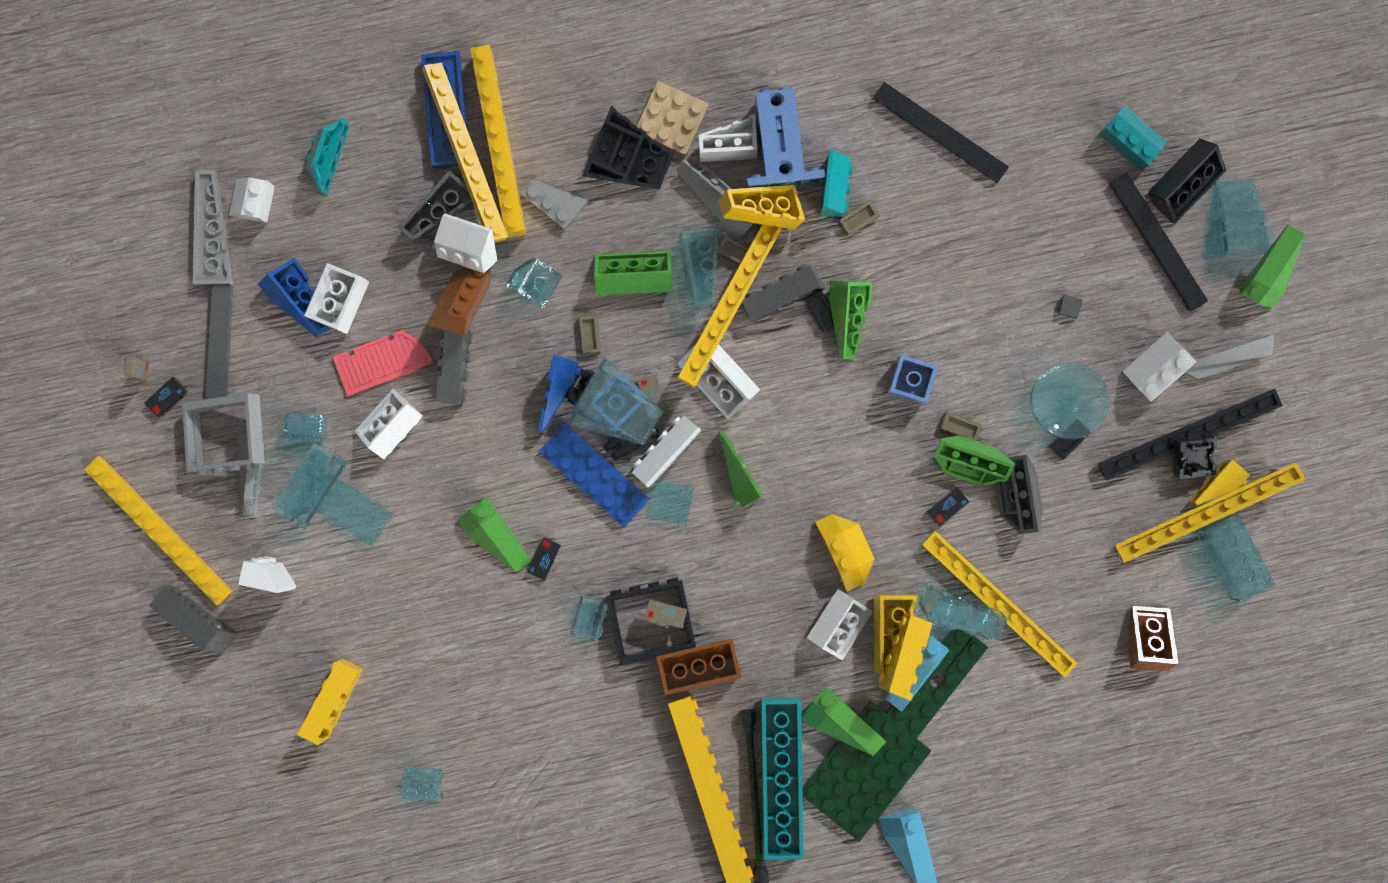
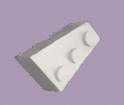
[699,114,757,162]

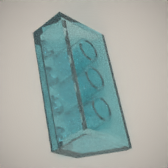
[272,442,348,529]

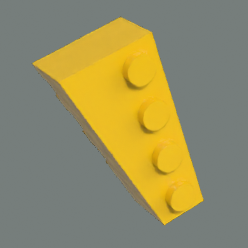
[718,185,805,230]
[874,594,918,674]
[878,613,933,701]
[297,659,363,745]

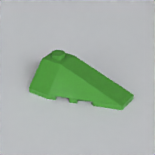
[1239,224,1305,308]
[829,280,872,359]
[719,429,763,507]
[457,498,532,572]
[802,687,886,756]

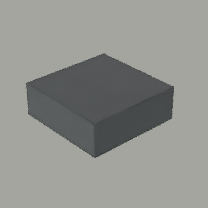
[1058,295,1083,319]

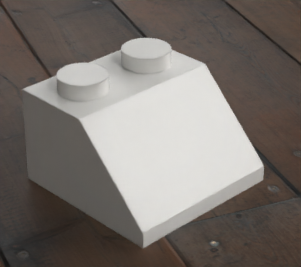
[229,177,275,223]

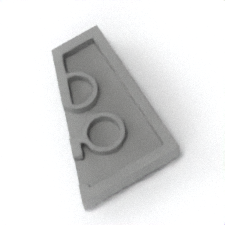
[520,179,589,231]

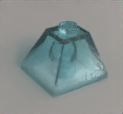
[505,257,562,308]

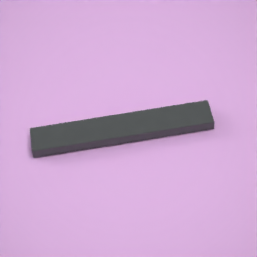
[206,285,233,399]

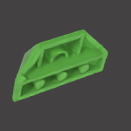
[934,435,1015,486]

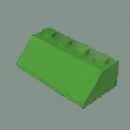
[594,251,673,296]

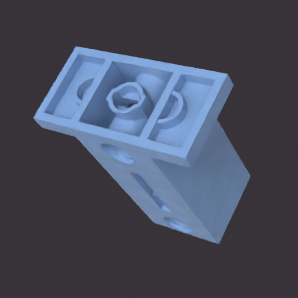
[746,87,825,189]

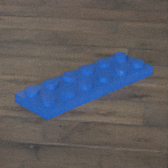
[421,51,467,168]
[539,423,650,528]

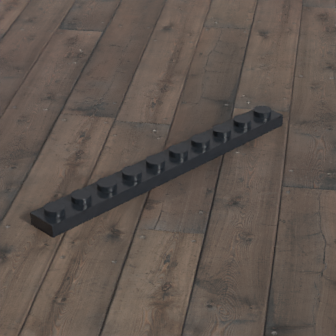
[1098,388,1283,481]

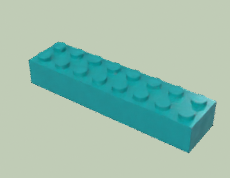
[761,697,804,860]

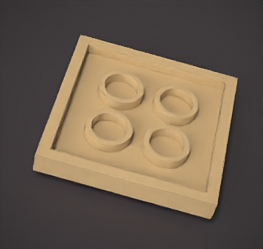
[637,81,709,156]

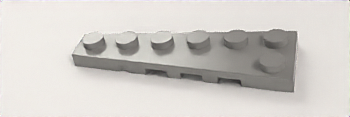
[193,170,233,285]

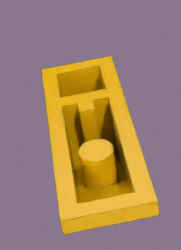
[1188,459,1250,505]

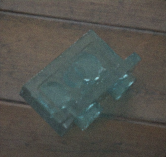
[571,596,608,642]
[401,768,444,801]

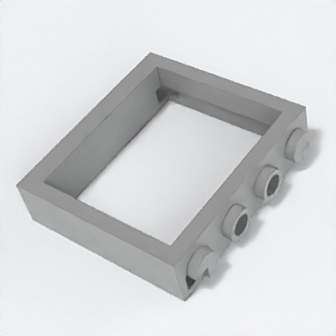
[182,393,265,476]

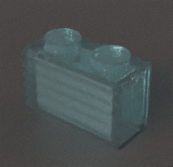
[283,414,327,443]

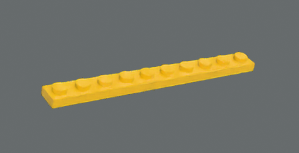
[422,63,508,242]
[677,224,782,388]
[84,456,233,606]
[1114,462,1306,563]
[921,531,1078,678]

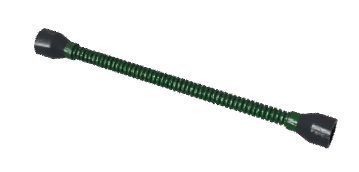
[740,709,769,883]

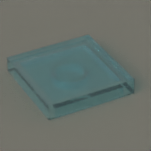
[649,480,694,526]

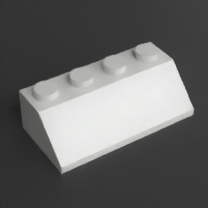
[677,344,760,420]
[632,416,701,488]

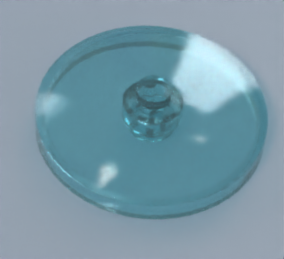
[1030,362,1110,440]

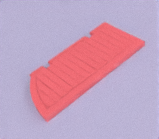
[333,329,434,397]

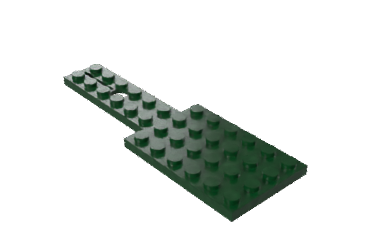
[802,623,989,842]

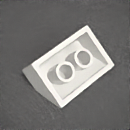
[434,214,497,273]
[304,263,369,334]
[1123,332,1197,402]
[355,389,422,459]
[238,556,296,593]
[807,589,873,660]

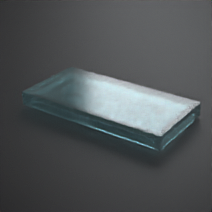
[307,472,394,546]

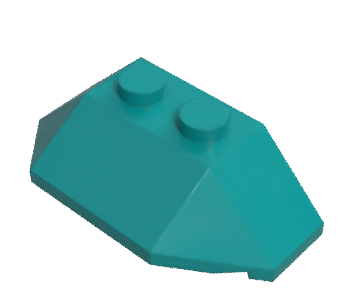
[306,118,350,196]

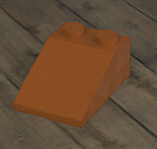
[1128,606,1178,671]

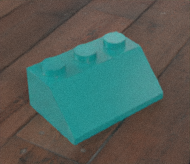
[1099,105,1167,171]
[819,150,853,218]

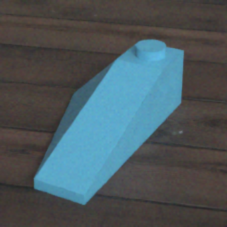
[886,634,949,712]
[879,807,937,883]

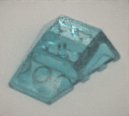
[1203,180,1275,259]
[567,357,663,445]

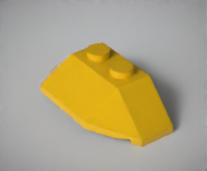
[815,514,875,592]

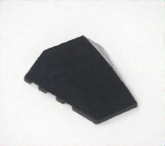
[582,105,674,190]

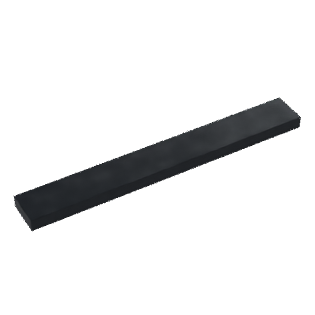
[873,82,1009,183]
[1109,173,1208,312]

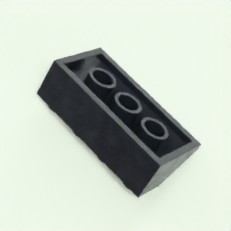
[1148,138,1227,224]

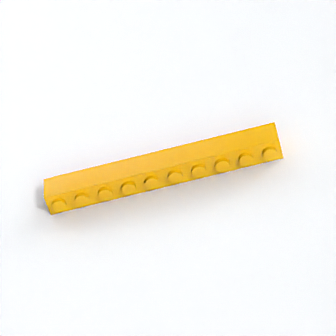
[470,44,527,238]
[668,694,754,883]

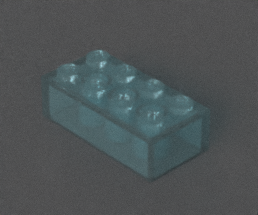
[1196,514,1275,601]

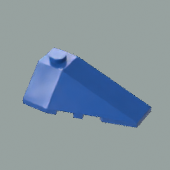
[258,258,330,337]
[538,355,581,434]

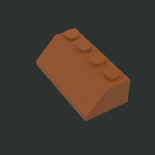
[427,267,491,336]
[656,639,741,695]

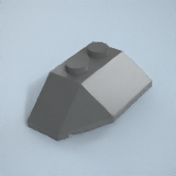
[996,455,1043,534]

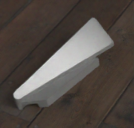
[677,161,755,241]
[1185,335,1274,380]
[237,422,265,517]

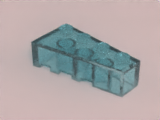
[679,225,719,310]
[918,583,1007,640]

